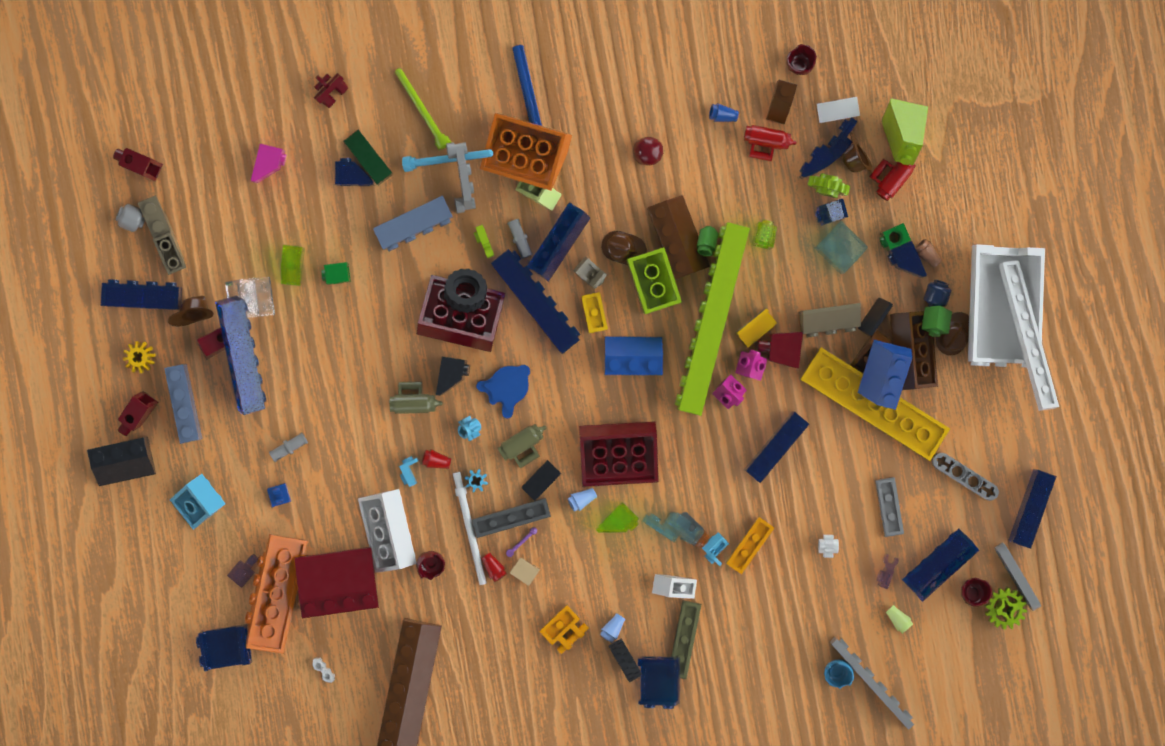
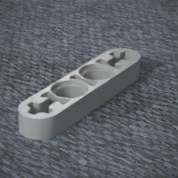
[932,453,999,501]
[994,543,1041,611]

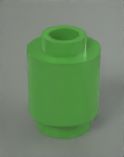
[697,226,719,256]

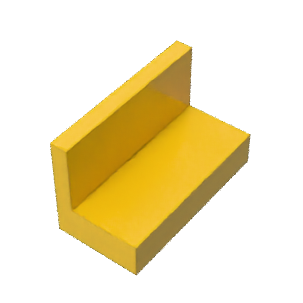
[736,308,777,348]

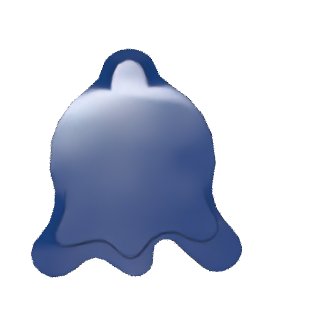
[476,365,530,419]

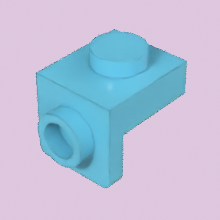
[399,456,419,487]
[702,532,729,566]

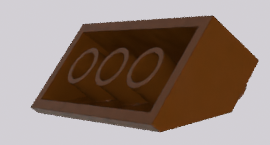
[647,195,710,280]
[890,311,938,390]

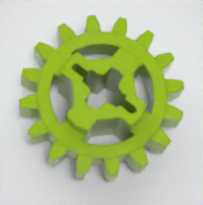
[808,173,850,198]
[984,587,1027,630]

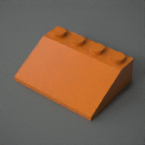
[480,113,572,191]

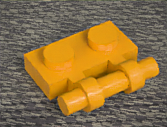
[539,605,589,654]

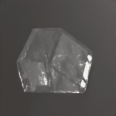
[225,277,275,320]

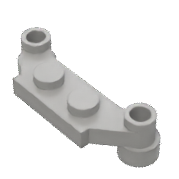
[446,142,476,214]

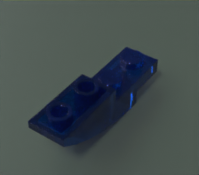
[799,117,858,179]

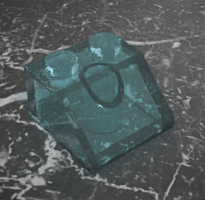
[814,221,868,274]

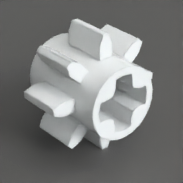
[818,535,839,558]

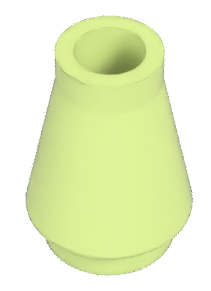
[885,605,913,634]

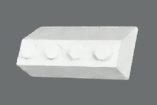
[358,489,417,573]

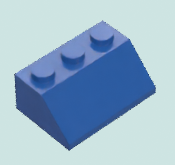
[605,337,663,375]
[858,340,912,410]

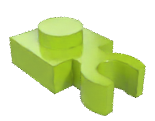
[474,224,495,259]

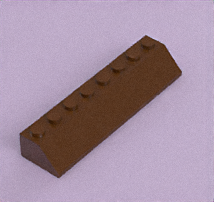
[377,618,442,746]

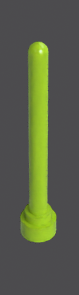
[395,68,452,151]

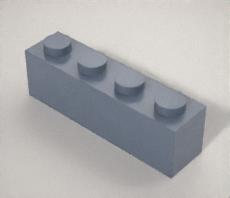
[373,196,453,252]
[164,364,203,444]

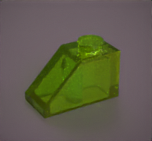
[751,220,777,250]
[281,245,305,286]
[596,501,639,533]

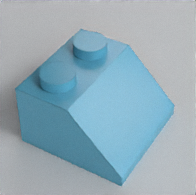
[170,474,225,530]

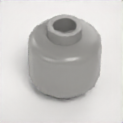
[115,204,145,232]

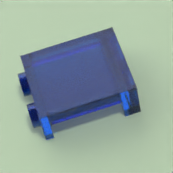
[196,624,253,671]
[638,656,680,709]

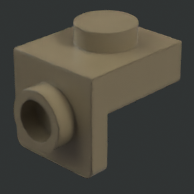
[573,256,607,289]

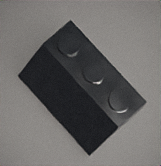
[436,357,470,396]
[87,437,156,487]

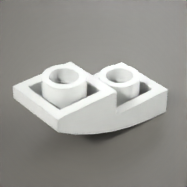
[817,97,860,123]

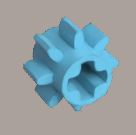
[458,416,481,441]
[465,469,488,492]

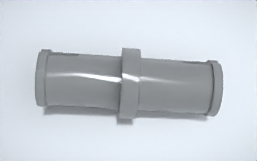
[507,219,533,259]
[269,432,308,462]

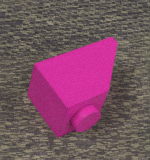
[251,144,287,183]

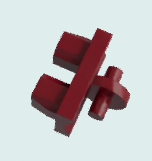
[313,73,348,108]

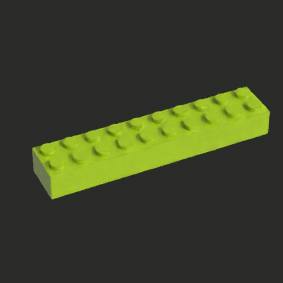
[674,222,750,416]

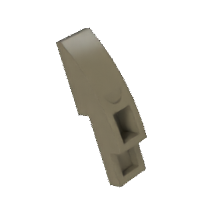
[138,195,186,275]

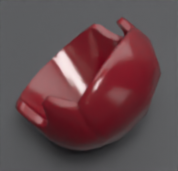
[786,44,817,75]
[632,137,664,166]
[416,551,445,580]
[961,578,992,607]

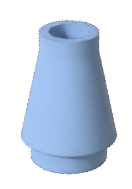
[567,488,597,512]
[600,613,626,643]

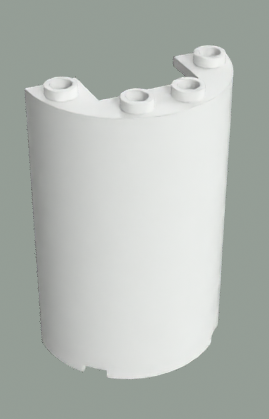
[968,244,1045,368]

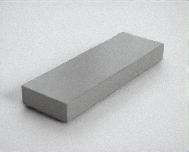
[875,477,904,537]

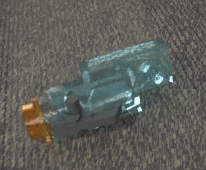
[642,512,710,549]

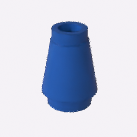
[709,103,739,122]

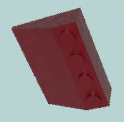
[416,275,506,352]
[579,421,659,487]
[294,547,379,619]

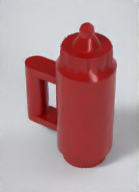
[744,125,797,161]
[869,159,916,201]

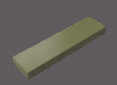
[667,600,702,679]

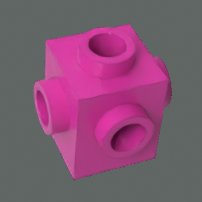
[735,350,767,381]
[712,374,747,409]

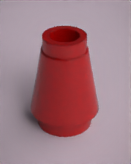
[422,449,451,469]
[481,553,507,582]

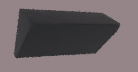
[858,298,893,336]
[521,460,561,501]

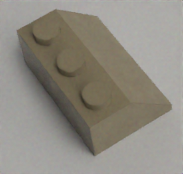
[799,303,861,338]

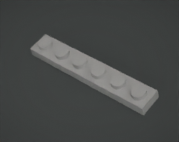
[830,637,914,730]

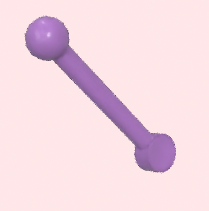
[506,527,537,557]

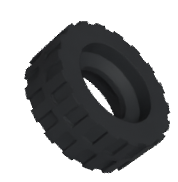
[444,269,487,313]
[608,638,643,683]

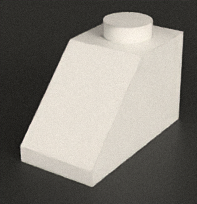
[652,574,697,599]

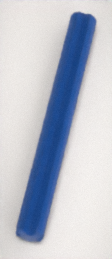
[512,45,542,126]

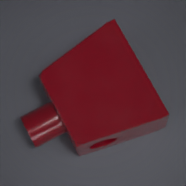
[113,148,163,182]
[197,325,242,360]
[757,332,803,369]
[118,391,159,436]

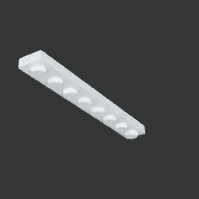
[999,260,1059,411]

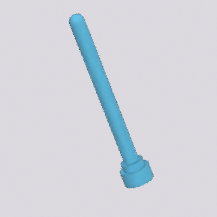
[402,149,493,172]

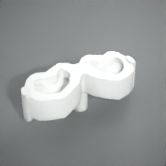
[312,657,335,683]

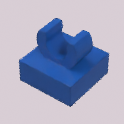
[267,483,291,507]

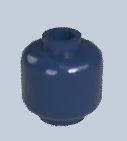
[924,280,952,307]

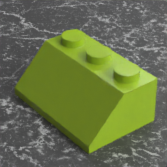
[626,247,682,314]

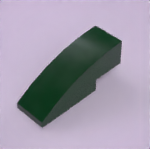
[344,129,393,186]

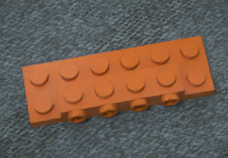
[245,534,308,654]

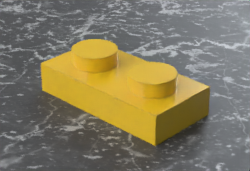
[581,292,608,334]

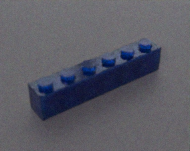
[491,249,581,354]
[215,296,266,415]

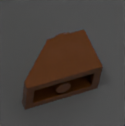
[766,80,797,124]
[850,330,892,373]

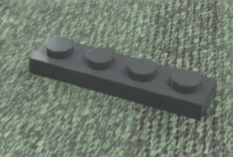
[472,498,551,538]

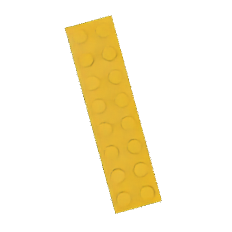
[800,347,950,461]

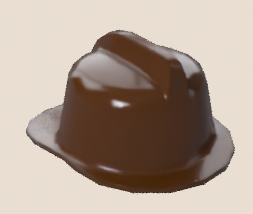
[842,132,873,172]
[601,231,647,265]
[168,296,214,327]
[936,312,969,356]

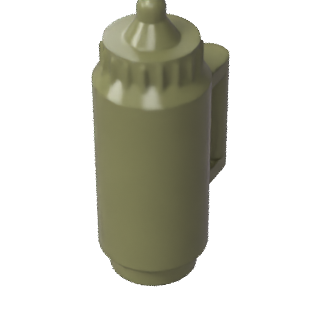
[389,382,443,414]
[498,424,546,468]

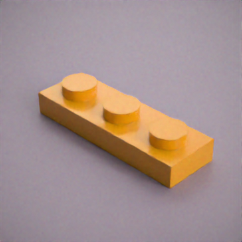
[726,516,774,575]

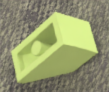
[515,181,562,211]

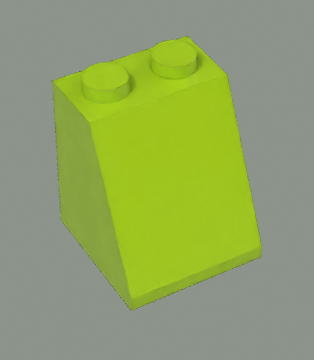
[881,98,928,165]

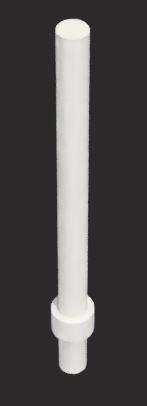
[453,472,487,585]

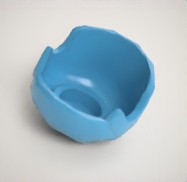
[824,659,854,689]

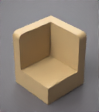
[510,558,540,586]

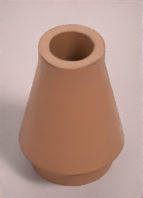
[914,239,942,268]

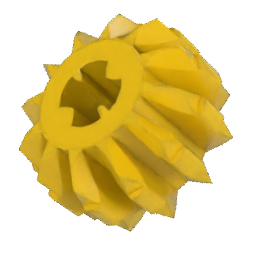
[122,341,156,373]

